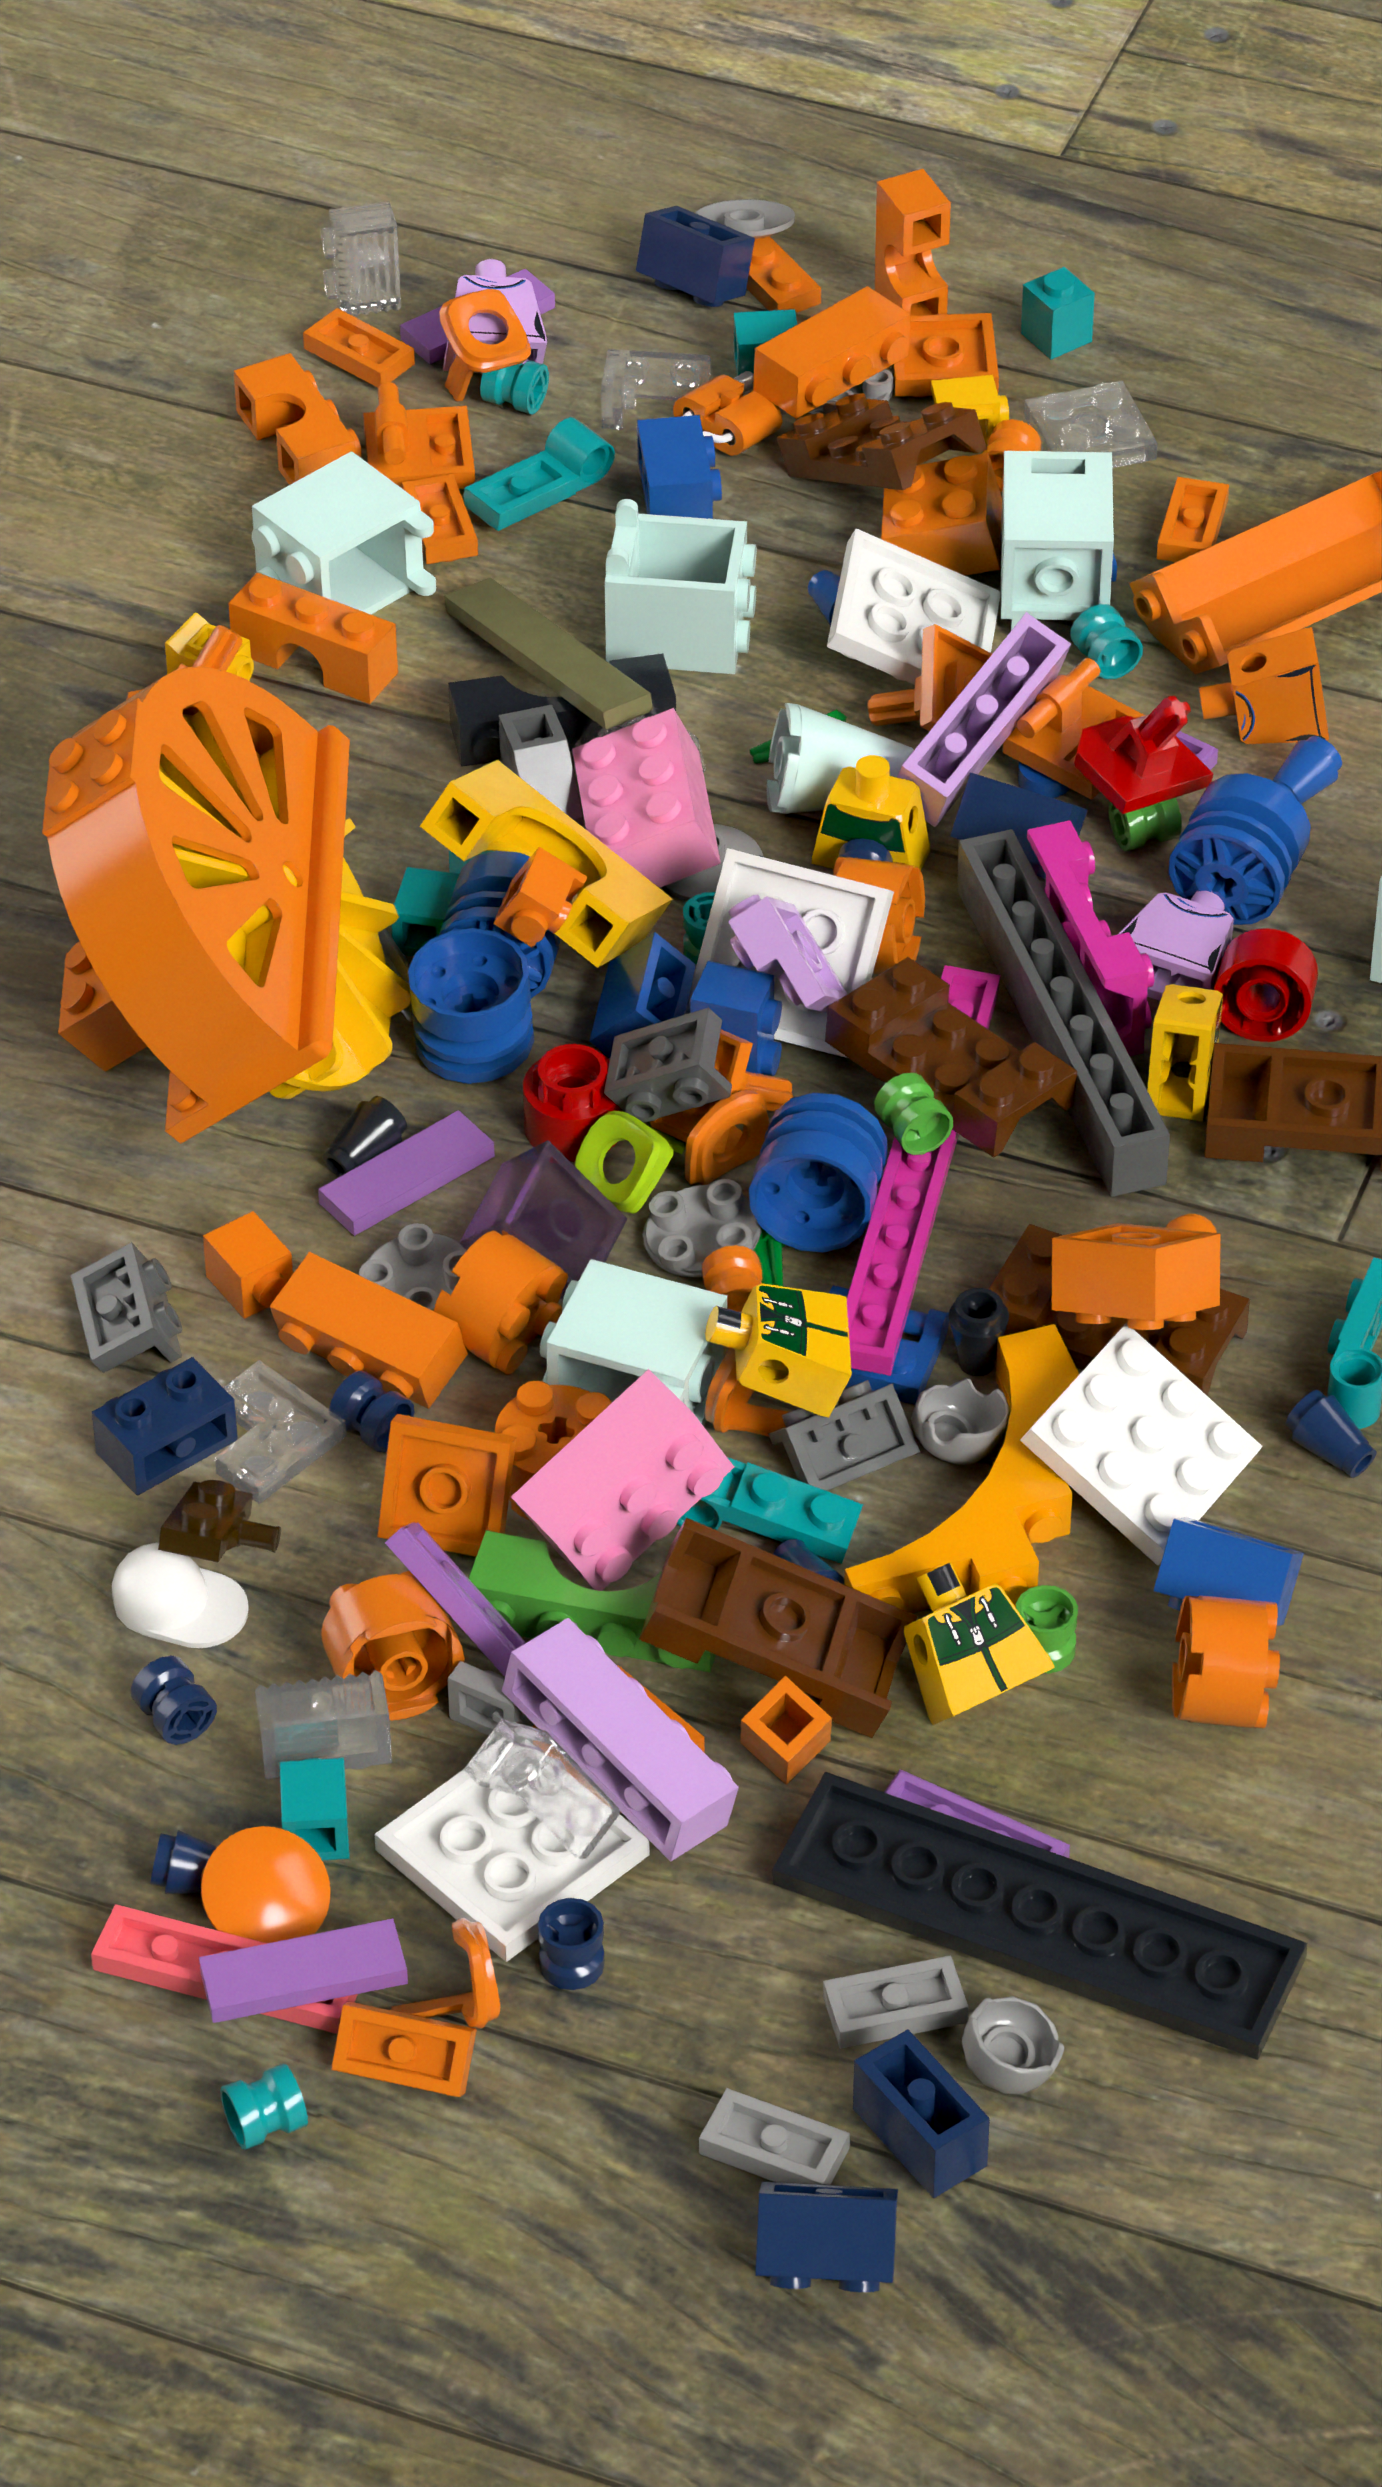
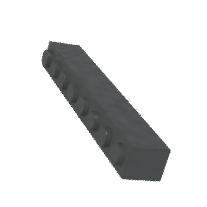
[957,829,1170,1197]

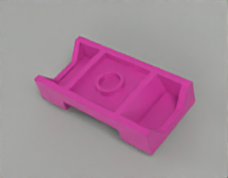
[1027,820,1154,1056]

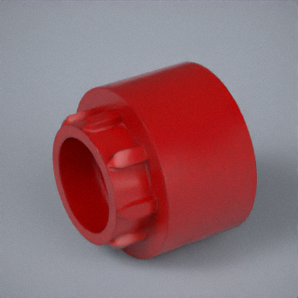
[1214,928,1318,1042]
[523,1044,624,1162]

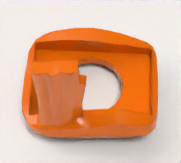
[439,289,531,402]
[685,1090,769,1185]
[705,1347,788,1437]
[390,1917,501,2029]

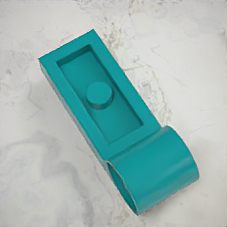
[463,417,615,531]
[1327,1257,1382,1429]
[677,1457,863,1564]

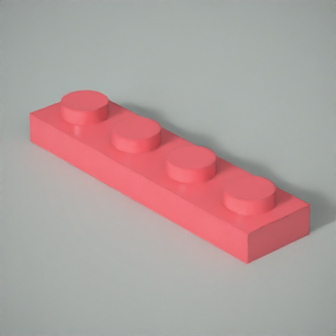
[91,1904,358,2034]

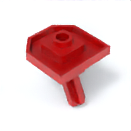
[1074,696,1214,814]

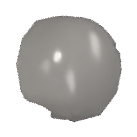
[911,1378,1011,1466]
[962,1996,1064,2094]

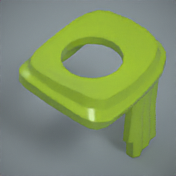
[575,1111,685,1214]

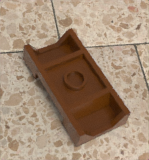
[777,393,987,490]
[825,957,1077,1158]
[1205,1043,1382,1172]
[989,1224,1250,1396]
[639,1518,917,1738]

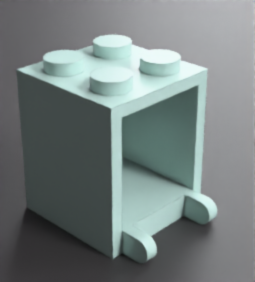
[252,451,436,614]
[1001,451,1114,630]
[605,499,757,674]
[540,1259,727,1426]

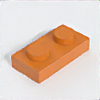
[747,236,821,313]
[303,308,415,388]
[402,474,478,564]
[1157,476,1229,562]
[331,2002,477,2097]

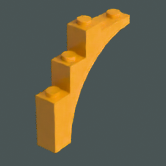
[844,1324,1080,1613]

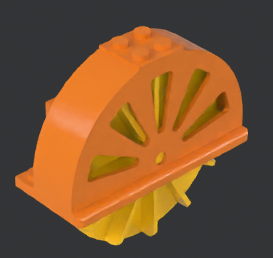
[42,667,411,1144]

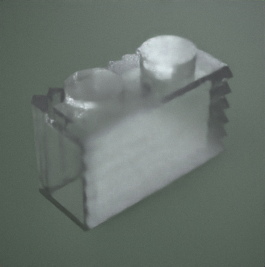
[321,201,401,317]
[255,1670,392,1779]

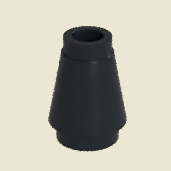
[323,1096,407,1177]
[949,1288,1009,1376]

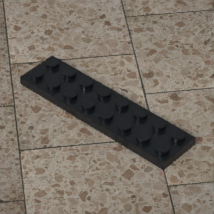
[772,1772,1307,2060]

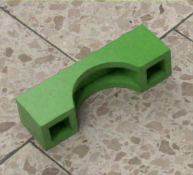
[468,1530,716,1672]

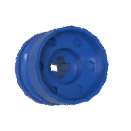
[1169,773,1311,925]
[438,851,571,999]
[408,928,534,1084]
[749,1093,888,1252]

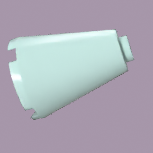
[767,703,914,814]

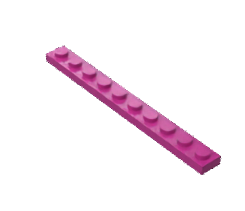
[847,965,1001,1376]

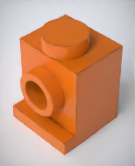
[493,847,587,947]

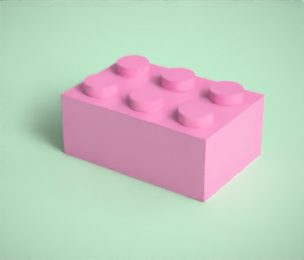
[572,708,721,888]
[511,1369,734,1591]

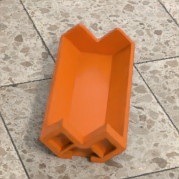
[1129,469,1382,674]

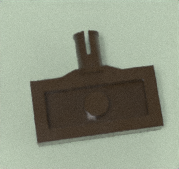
[158,1480,281,1562]

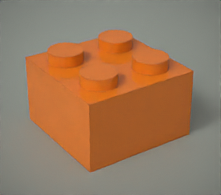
[881,453,1002,576]
[1052,1223,1221,1330]

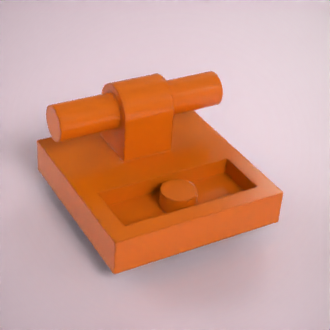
[363,382,475,489]
[1003,658,1145,800]

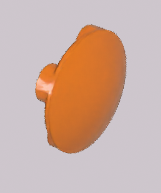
[201,1826,330,1944]

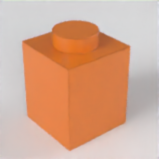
[203,1211,293,1319]
[740,1676,832,1785]

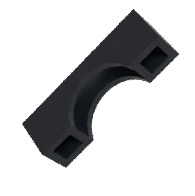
[448,653,676,767]

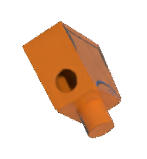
[1199,627,1329,744]

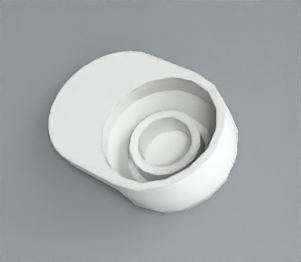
[112,1543,249,1648]

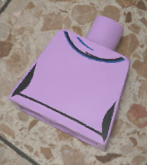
[443,259,547,373]
[1119,891,1234,1001]

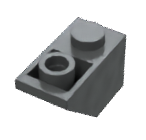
[499,705,583,826]

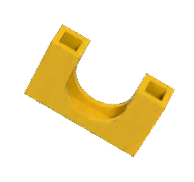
[420,760,673,968]

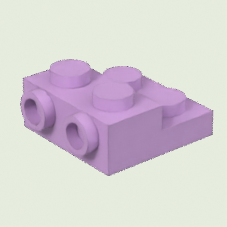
[728,895,847,1013]

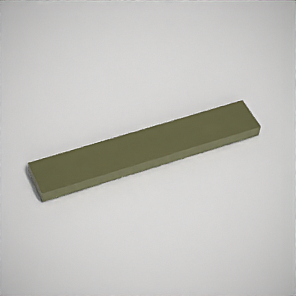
[444,578,653,729]

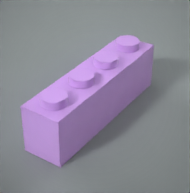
[897,612,1071,827]
[502,1618,739,1862]

